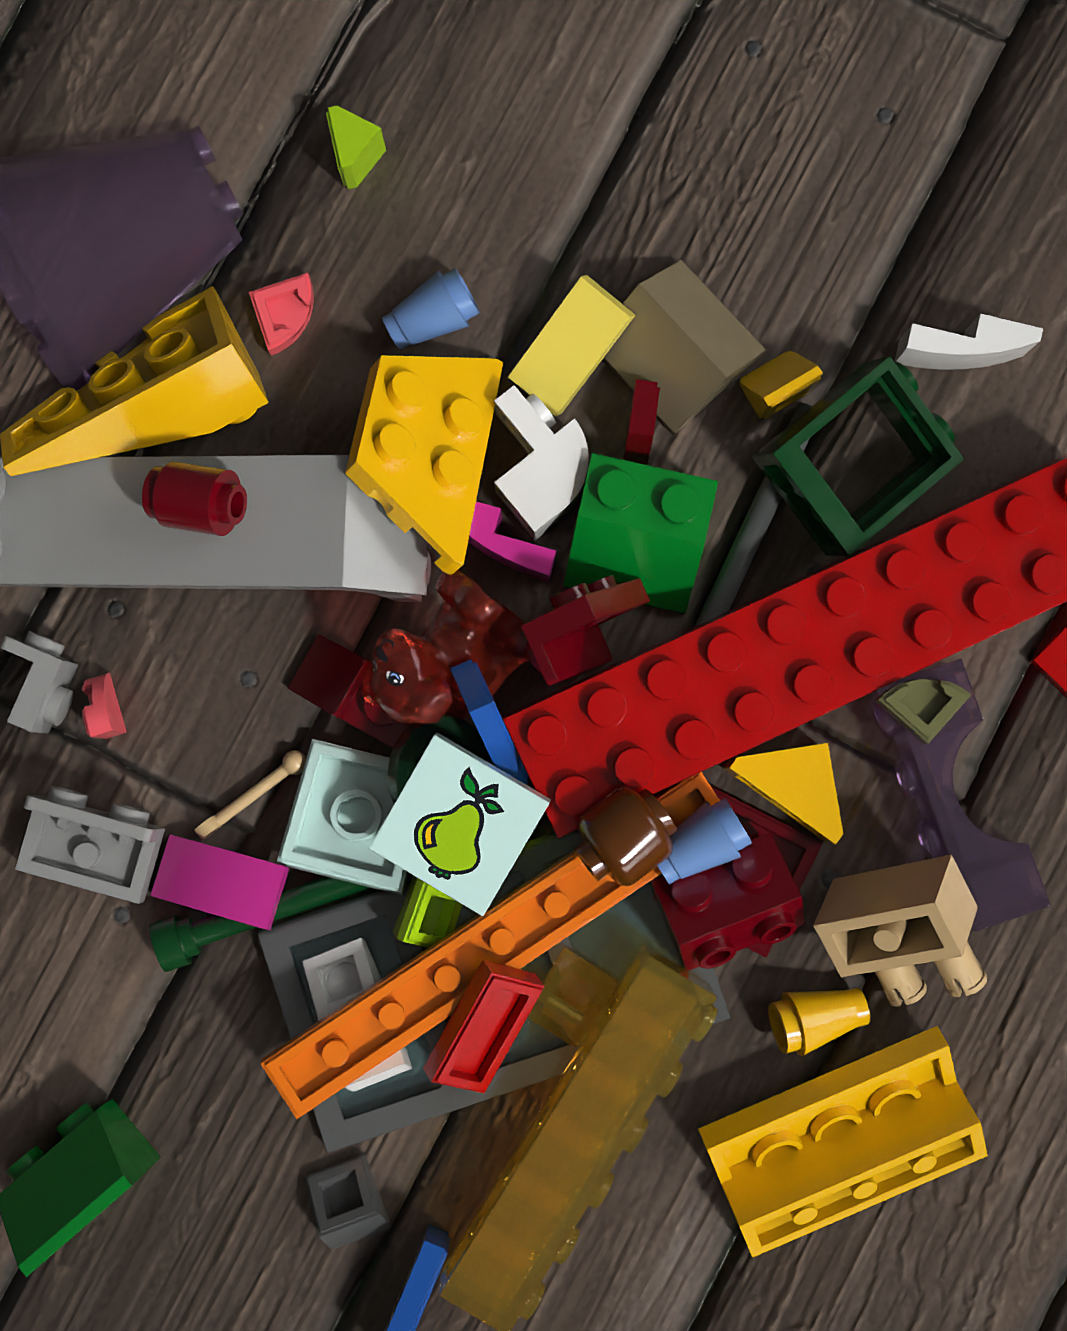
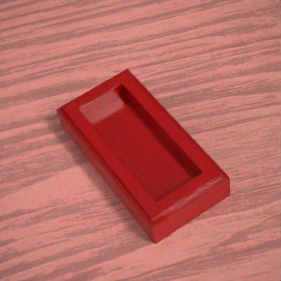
[423,960,545,1093]

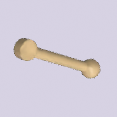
[194,750,306,840]

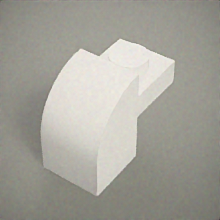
[494,385,589,541]

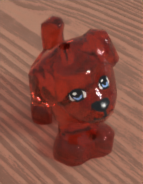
[362,569,530,732]

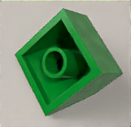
[563,453,718,615]
[0,1099,161,1277]

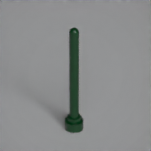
[149,873,411,972]

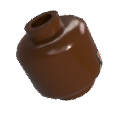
[574,786,677,887]

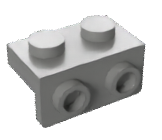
[15,786,165,904]

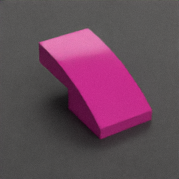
[468,501,556,583]
[150,834,289,930]

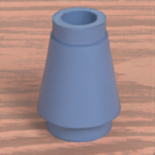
[382,268,480,350]
[658,798,752,885]

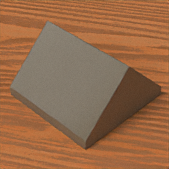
[602,260,766,436]

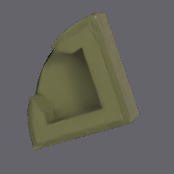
[875,679,971,744]

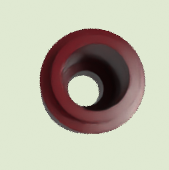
[142,461,247,536]

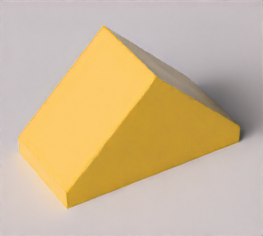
[723,743,843,845]

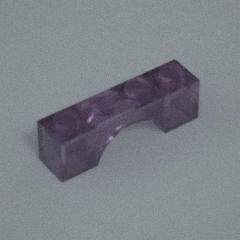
[873,659,1051,932]

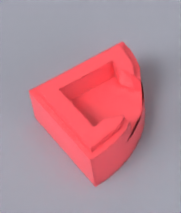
[249,273,314,356]
[82,673,127,739]

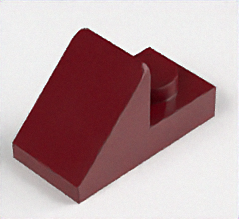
[287,634,429,750]

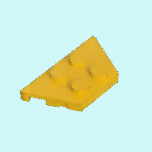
[345,355,503,575]

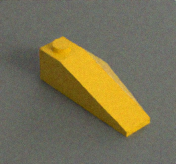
[0,286,269,476]

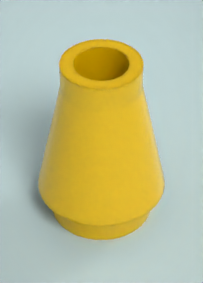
[768,987,870,1056]

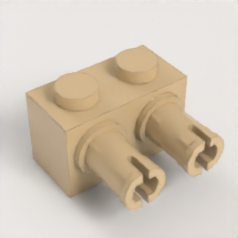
[813,854,987,1007]

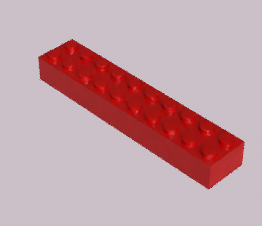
[502,454,1067,838]

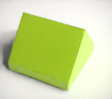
[326,106,386,189]
[393,875,463,948]

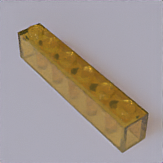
[439,944,718,1331]

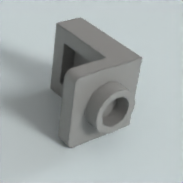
[0,631,79,734]

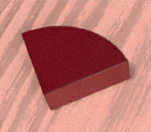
[623,379,660,464]

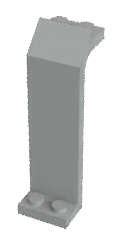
[0,455,431,602]

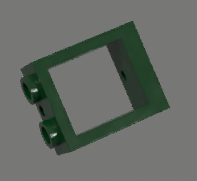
[752,356,964,556]

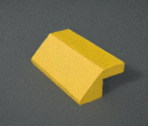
[698,1026,988,1258]

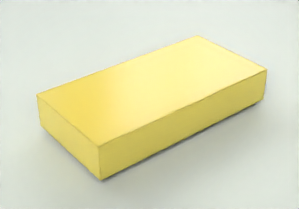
[508,275,635,417]

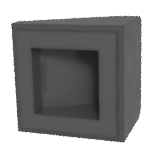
[304,1154,390,1249]

